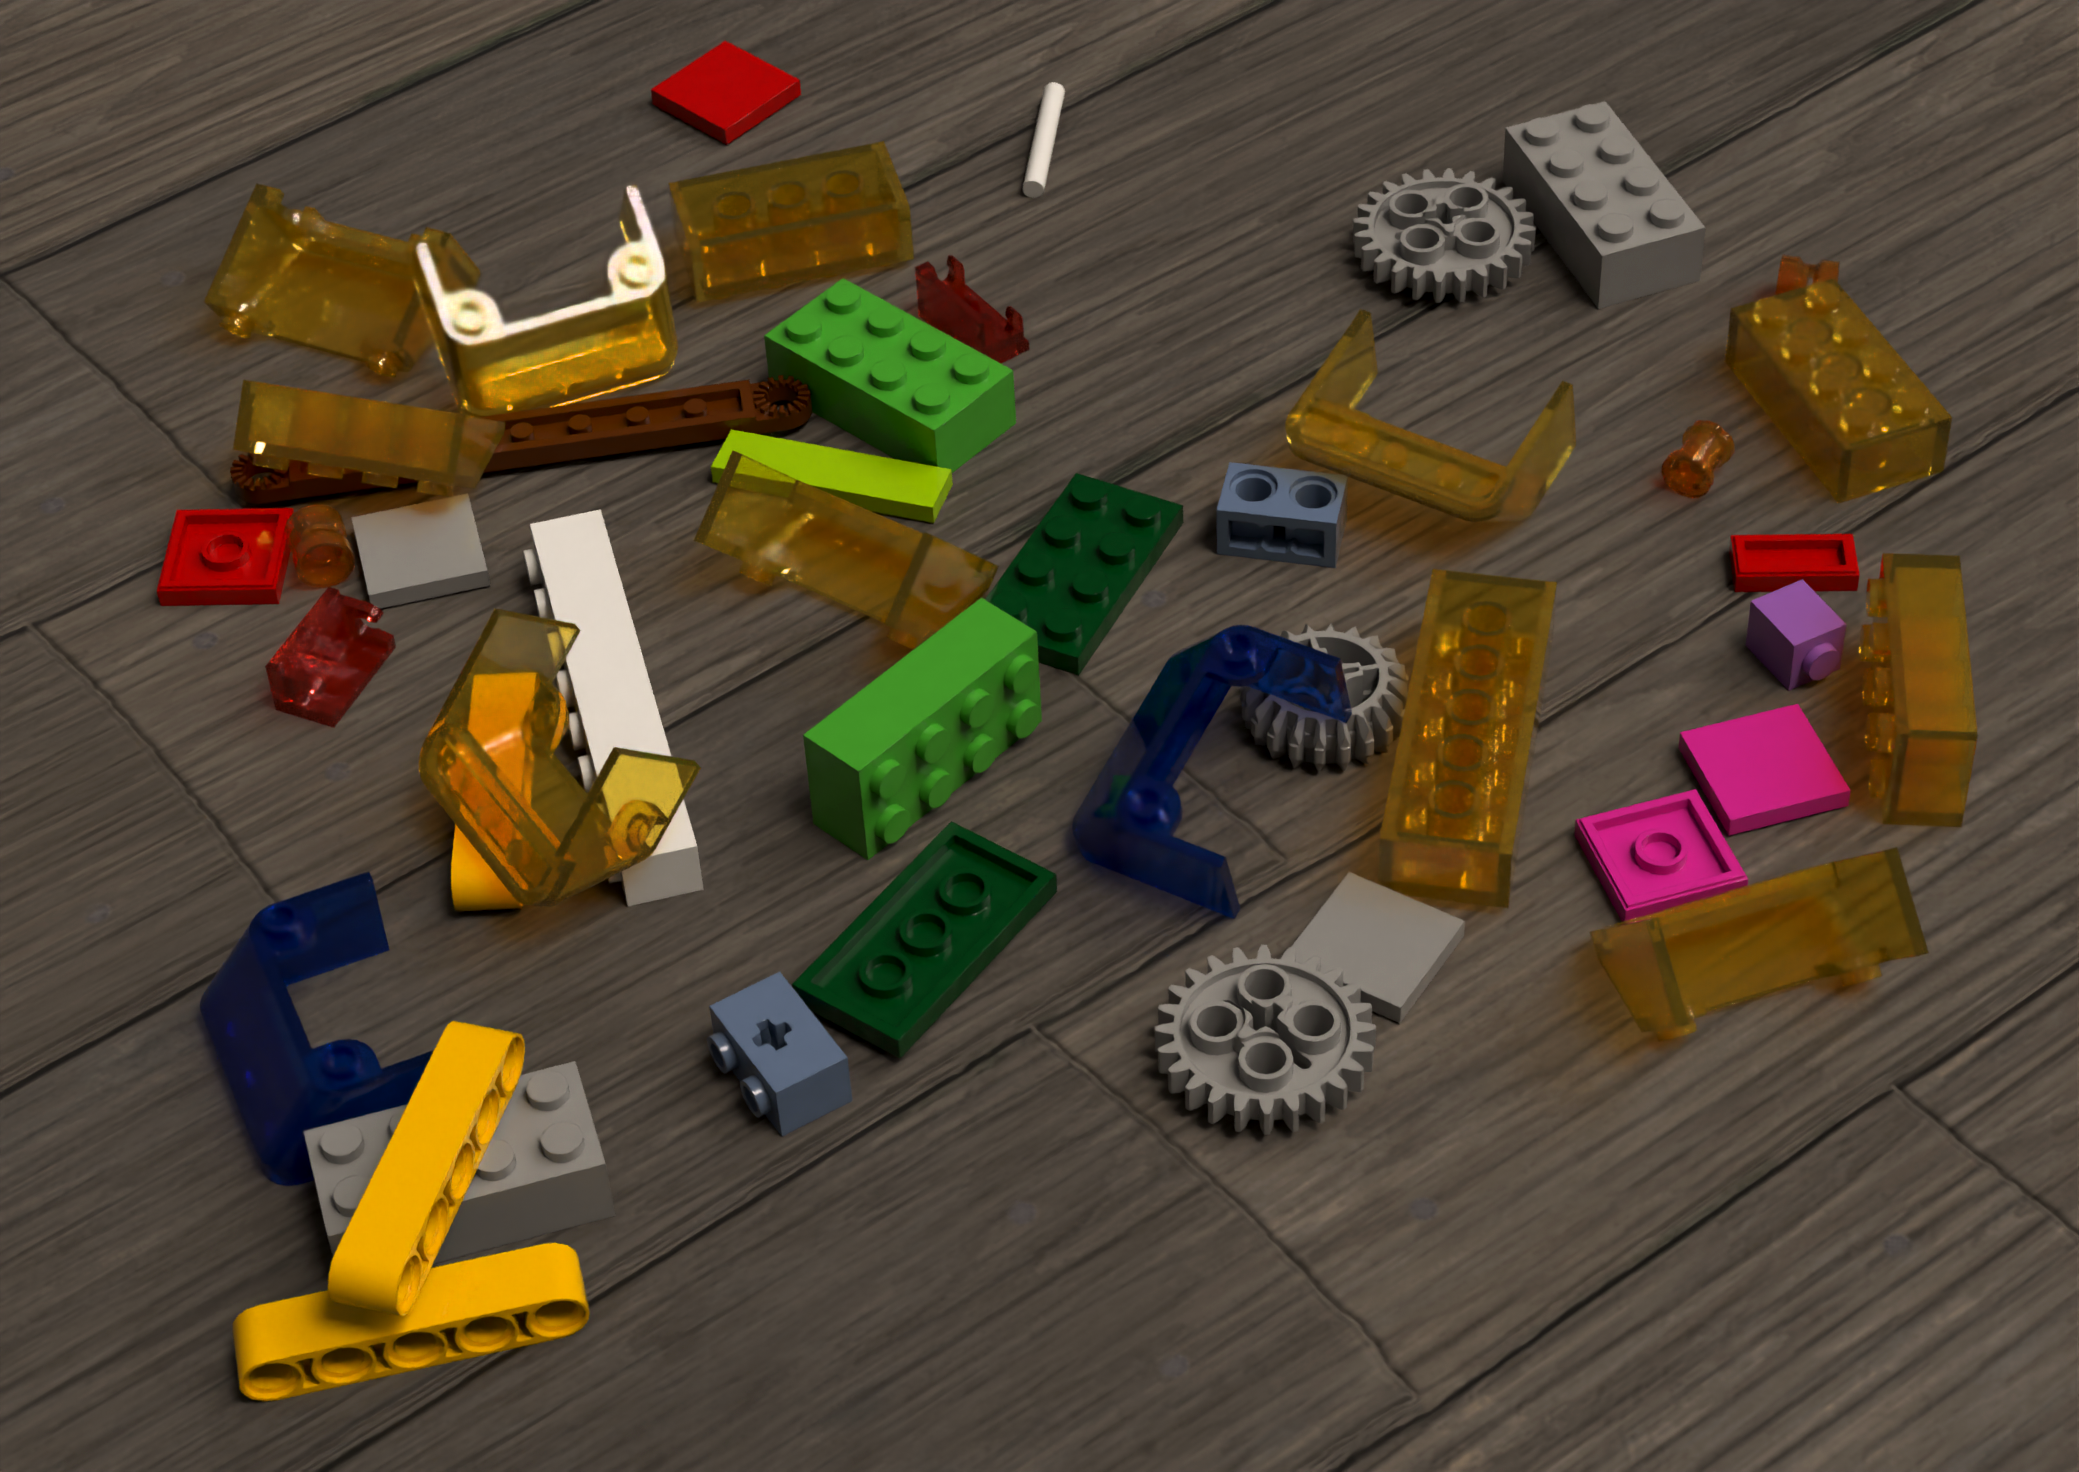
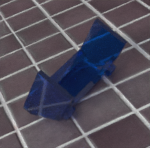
[1072,625,1352,919]
[200,871,434,1186]

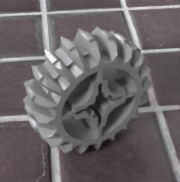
[1240,623,1411,772]

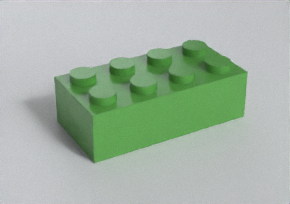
[764,278,1016,473]
[803,598,1042,860]

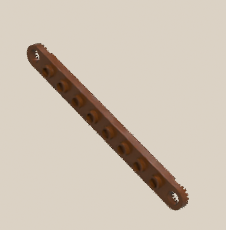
[230,375,812,504]

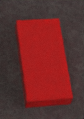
[1729,534,1860,592]

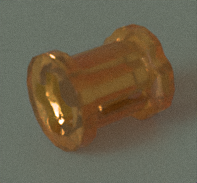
[1661,420,1735,498]

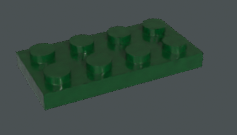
[985,473,1184,676]
[792,821,1057,1058]

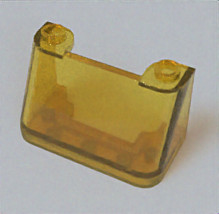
[204,183,482,377]

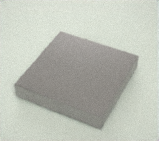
[351,493,490,610]
[1291,872,1465,1023]

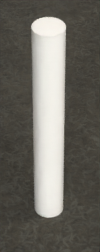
[1022,82,1065,198]

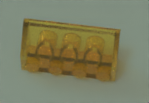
[233,380,506,497]

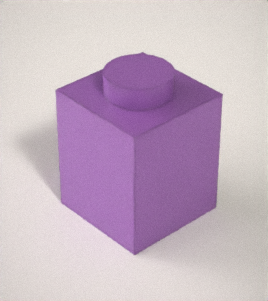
[1745,579,1846,691]

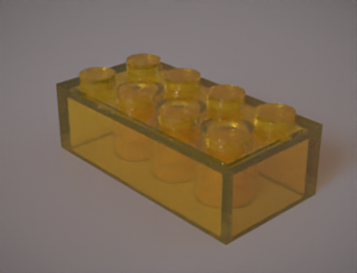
[668,141,914,302]
[1725,278,1952,504]
[1859,553,1978,827]

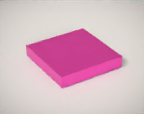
[1678,704,1851,836]
[1574,789,1748,926]

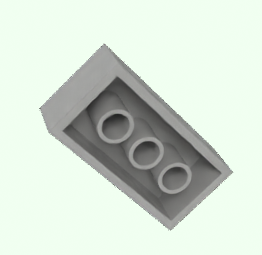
[1503,101,1705,309]
[303,1061,615,1264]

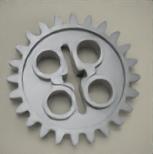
[1353,168,1535,303]
[1155,945,1376,1135]

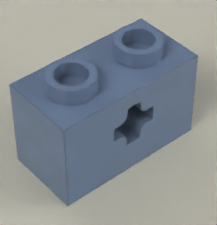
[707,972,853,1136]

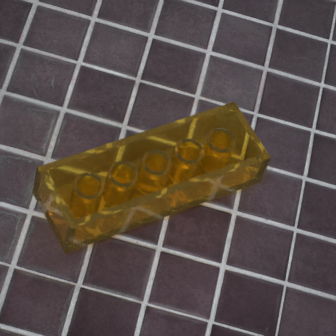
[1378,569,1557,908]

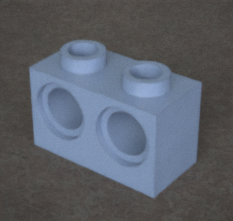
[1216,462,1348,568]

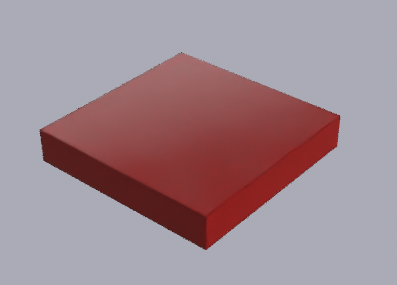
[651,40,801,145]
[157,508,297,606]

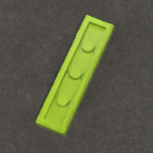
[711,429,953,523]

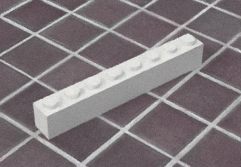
[523,509,704,907]

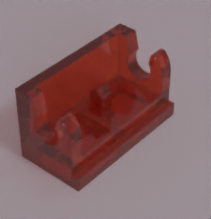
[915,255,1029,364]
[265,587,396,728]

